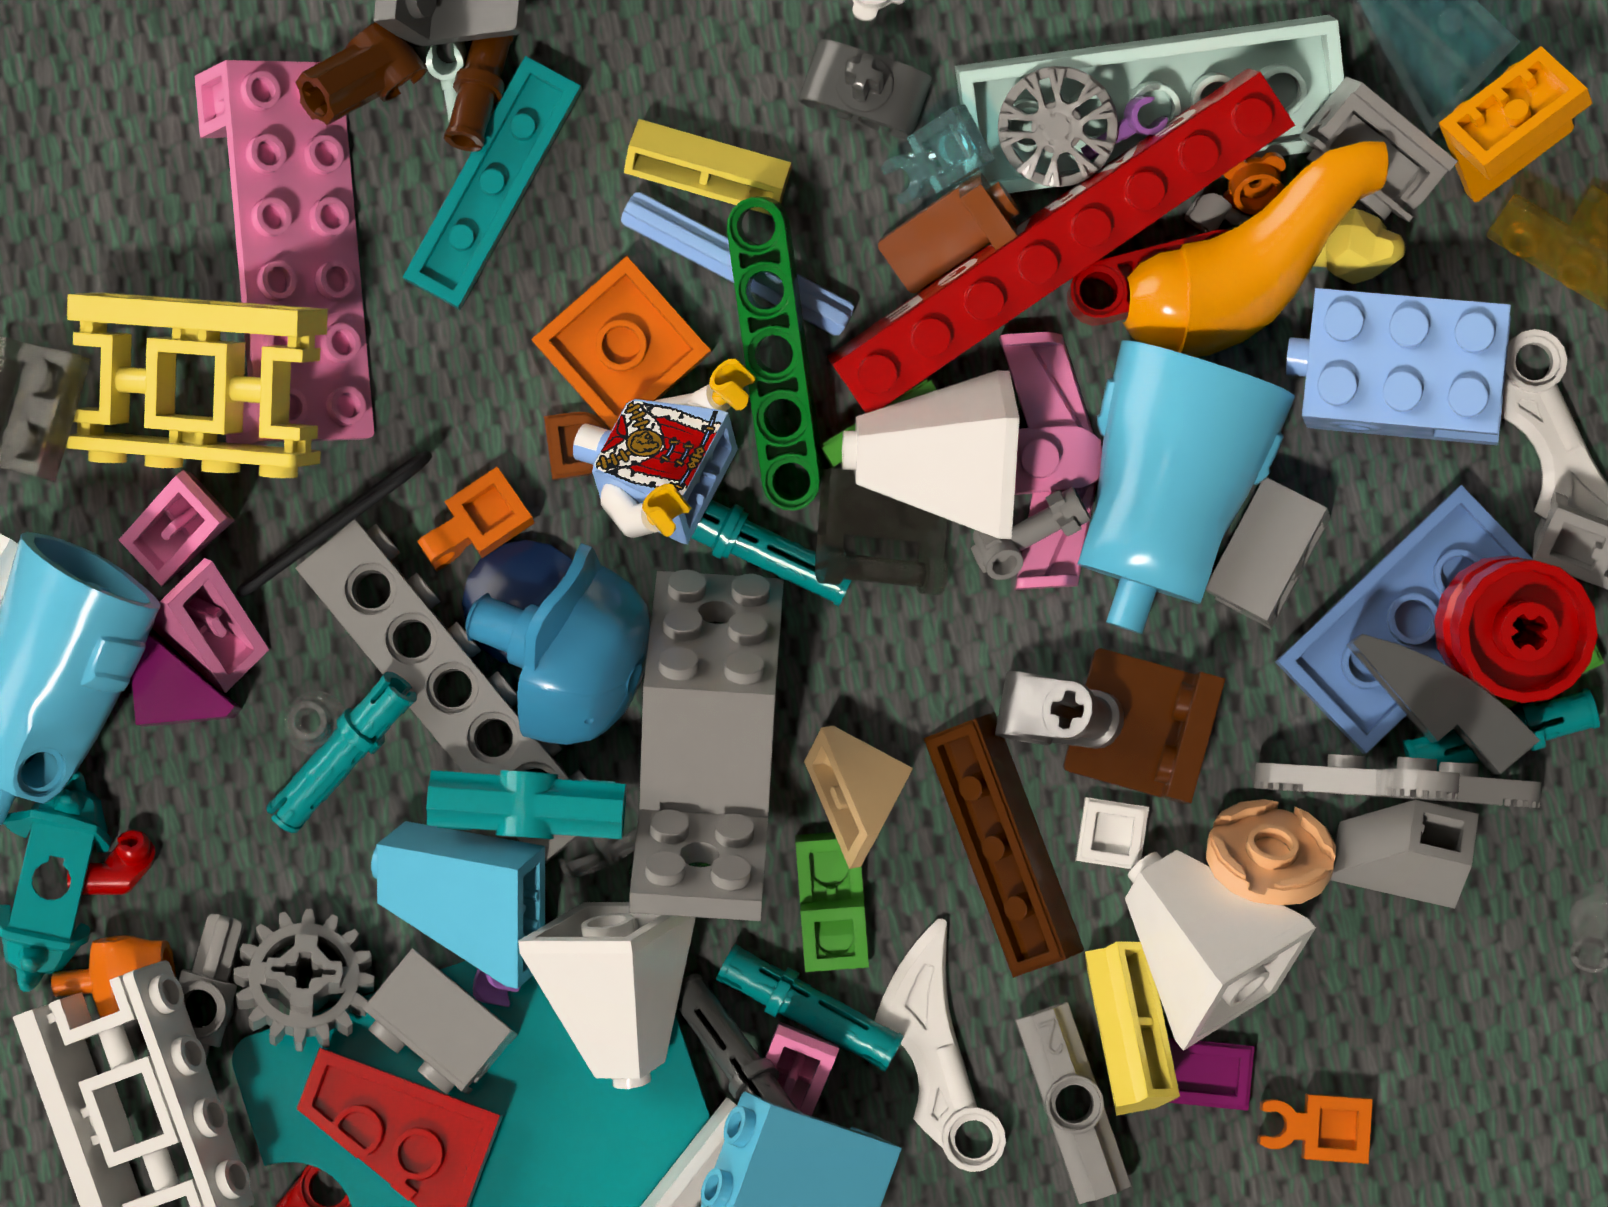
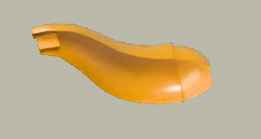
[1121,141,1388,357]

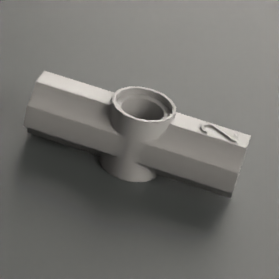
[1015,1002,1132,1204]

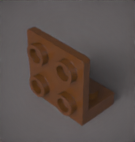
[1063,648,1226,804]

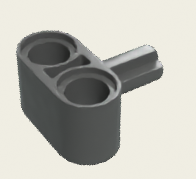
[798,39,932,139]

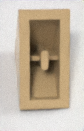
[804,725,913,869]

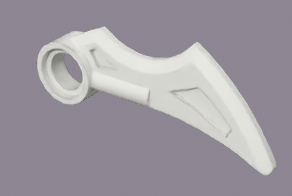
[1501,329,1608,521]
[875,919,1006,1172]

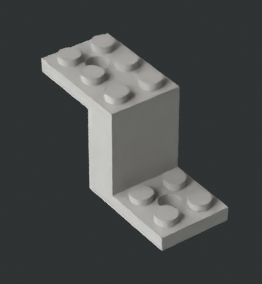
[629,570,784,921]

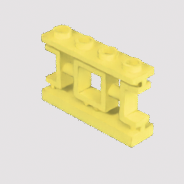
[66,292,328,478]

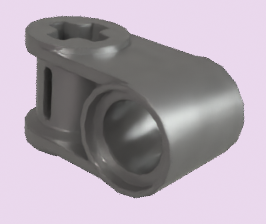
[995,671,1124,749]

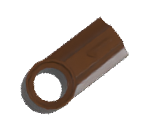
[295,22,428,125]

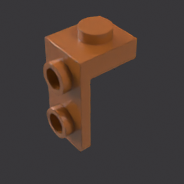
[878,171,1020,293]

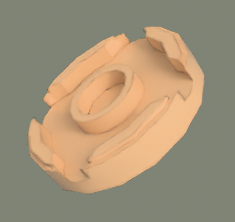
[1206,799,1336,906]

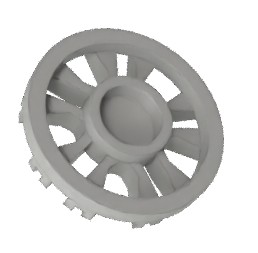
[998,66,1118,187]

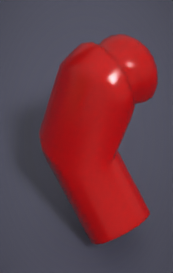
[67,829,155,895]

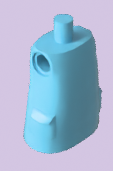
[1077,340,1295,634]
[0,532,161,825]

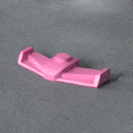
[999,332,1102,590]

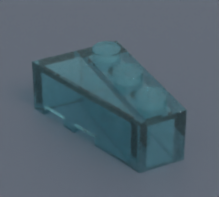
[1354,0,1520,138]

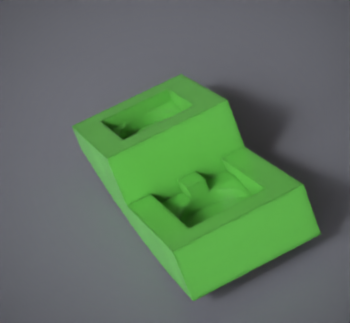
[795,832,869,972]

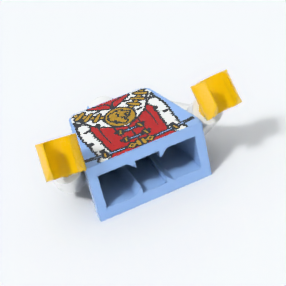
[573,359,756,545]

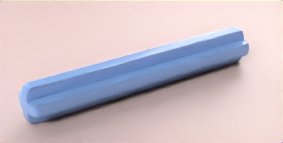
[621,192,854,336]

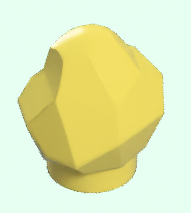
[1313,208,1406,284]

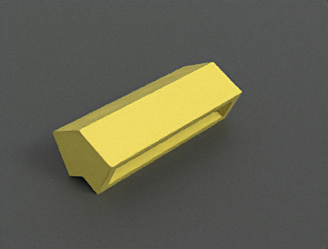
[624,119,791,215]
[1085,942,1180,1116]

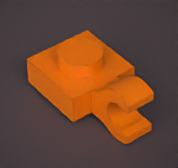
[417,467,535,571]

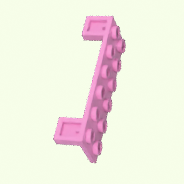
[195,60,374,446]

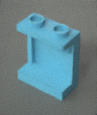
[700,1092,902,1207]

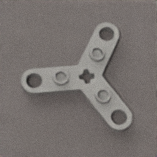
[1254,754,1541,808]

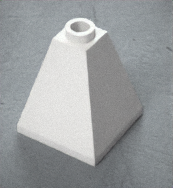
[842,370,1020,539]
[1125,850,1316,1051]
[518,902,696,1089]

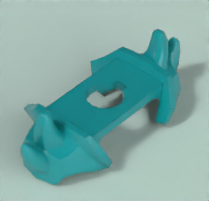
[0,771,112,992]

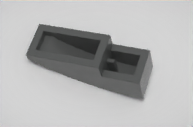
[1347,634,1540,775]

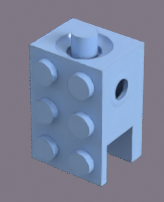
[1286,288,1511,445]

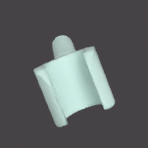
[426,41,467,122]

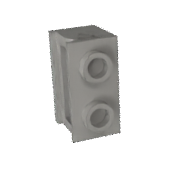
[1298,76,1458,222]
[362,948,518,1094]

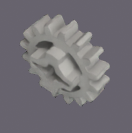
[233,909,374,1052]

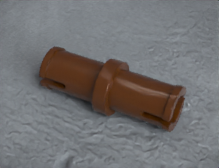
[444,35,514,152]

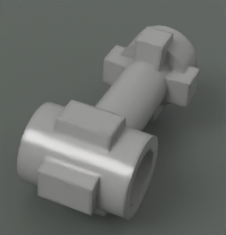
[971,487,1091,580]

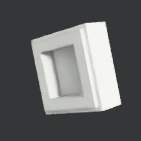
[1075,797,1149,869]

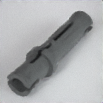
[677,974,802,1113]

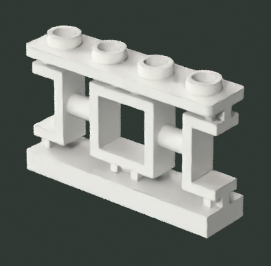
[13,960,255,1207]

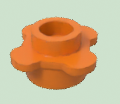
[1223,152,1286,215]

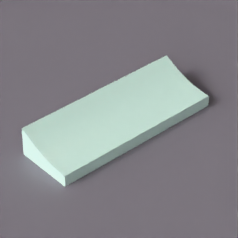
[955,15,1344,193]

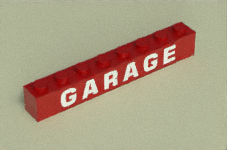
[827,68,1295,414]

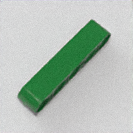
[727,196,824,511]

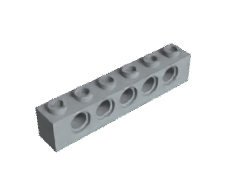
[295,519,588,864]

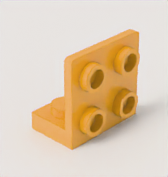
[1439,46,1593,202]

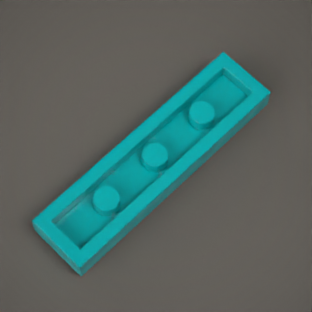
[403,56,582,310]

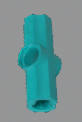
[426,770,627,839]

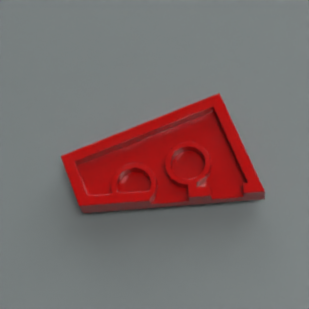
[297,1048,503,1207]

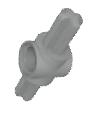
[179,914,244,1060]

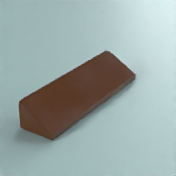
[923,712,1084,978]

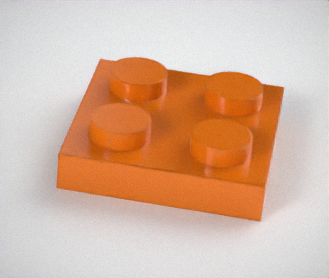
[531,256,711,430]

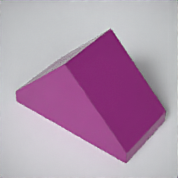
[132,632,243,727]

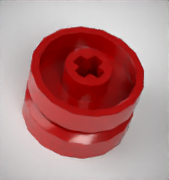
[1434,555,1598,703]

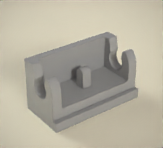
[1205,478,1331,630]
[1532,492,1608,590]

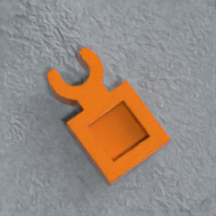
[1257,1093,1373,1164]

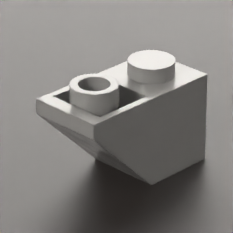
[1331,799,1479,909]

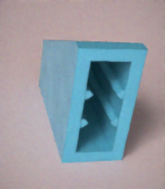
[371,821,545,989]

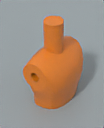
[51,935,176,1018]

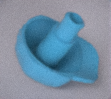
[465,543,650,745]

